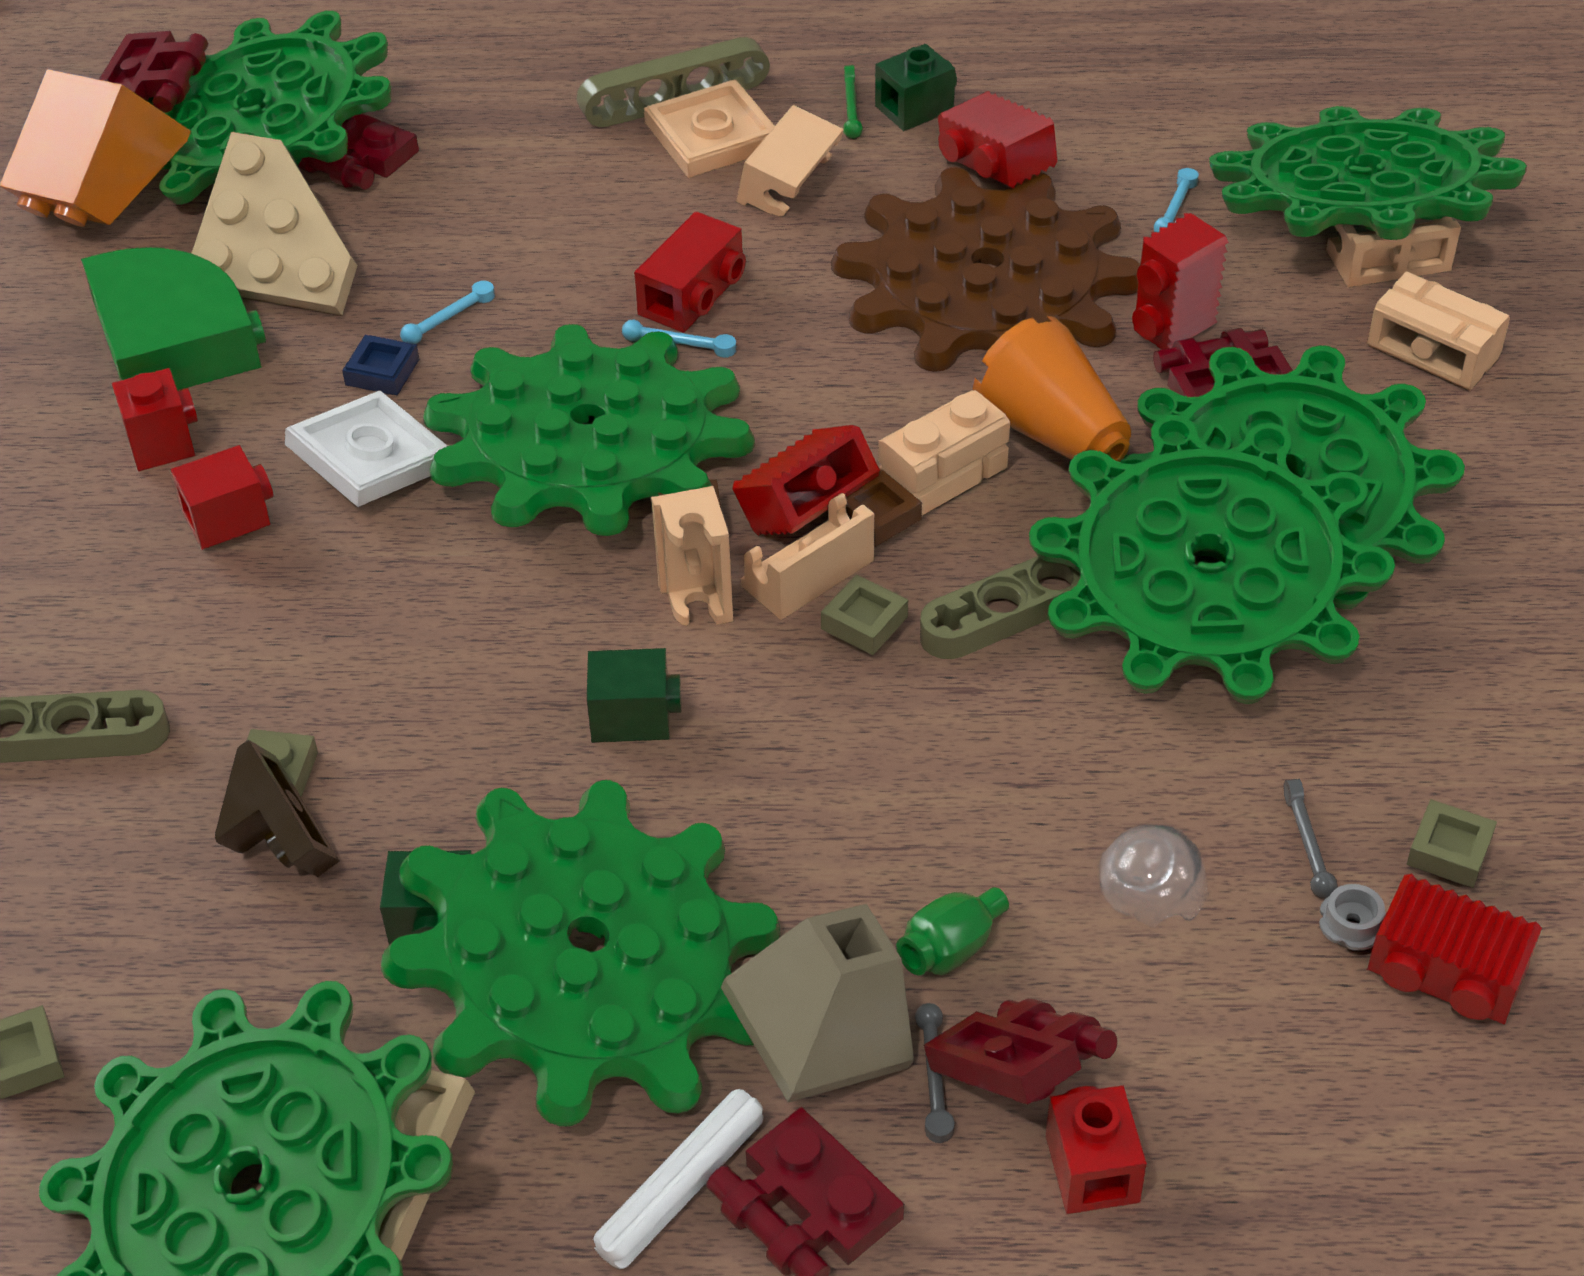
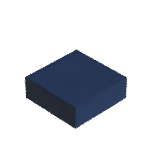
[342,334,420,396]

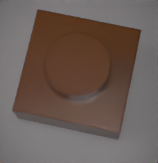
[846,470,922,547]

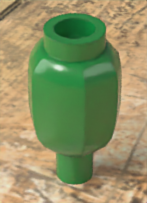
[896,887,1009,976]

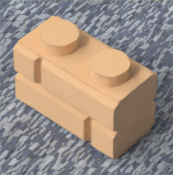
[1367,271,1510,391]
[878,390,1010,515]

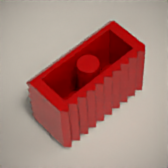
[938,91,1058,189]
[1132,213,1229,350]
[732,425,880,536]
[1367,873,1542,1025]

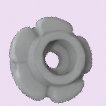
[1319,884,1386,950]

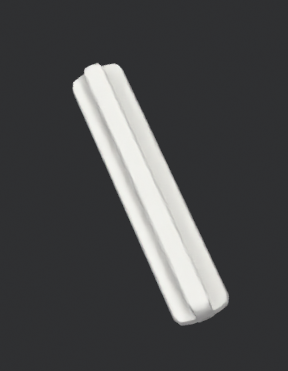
[593,1089,764,1269]

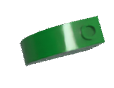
[81,247,266,390]

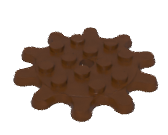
[831,167,1140,372]

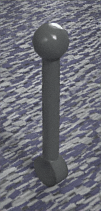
[1283,779,1338,898]
[915,1003,954,1143]

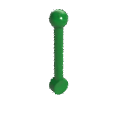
[843,65,863,139]

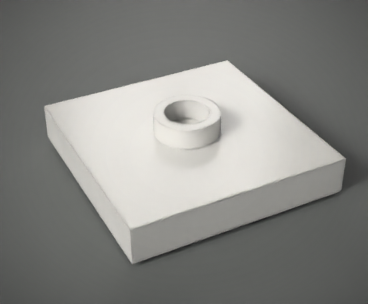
[285,391,447,507]

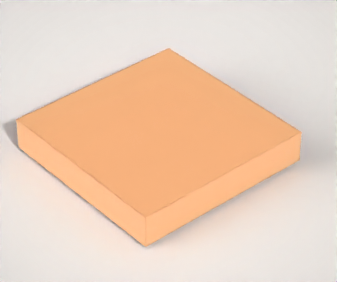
[644,79,775,178]

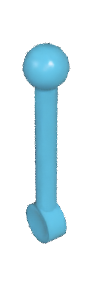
[1154,168,1199,232]
[400,281,495,344]
[622,319,736,357]

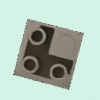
[721,904,914,1103]

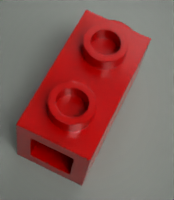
[634,211,746,333]

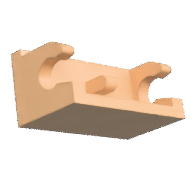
[736,105,844,216]
[1326,216,1461,287]
[651,486,733,626]
[741,493,874,620]

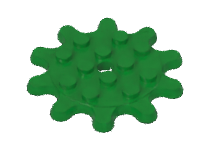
[147,10,391,204]
[1209,106,1527,240]
[423,324,755,536]
[1120,345,1465,610]
[1029,415,1395,704]
[381,780,780,1126]
[39,981,453,1276]

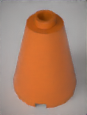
[972,316,1131,462]

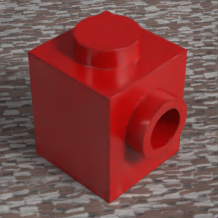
[112,368,198,472]
[170,445,274,550]
[1046,1085,1147,1214]

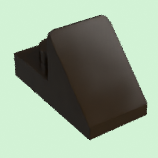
[215,740,340,877]

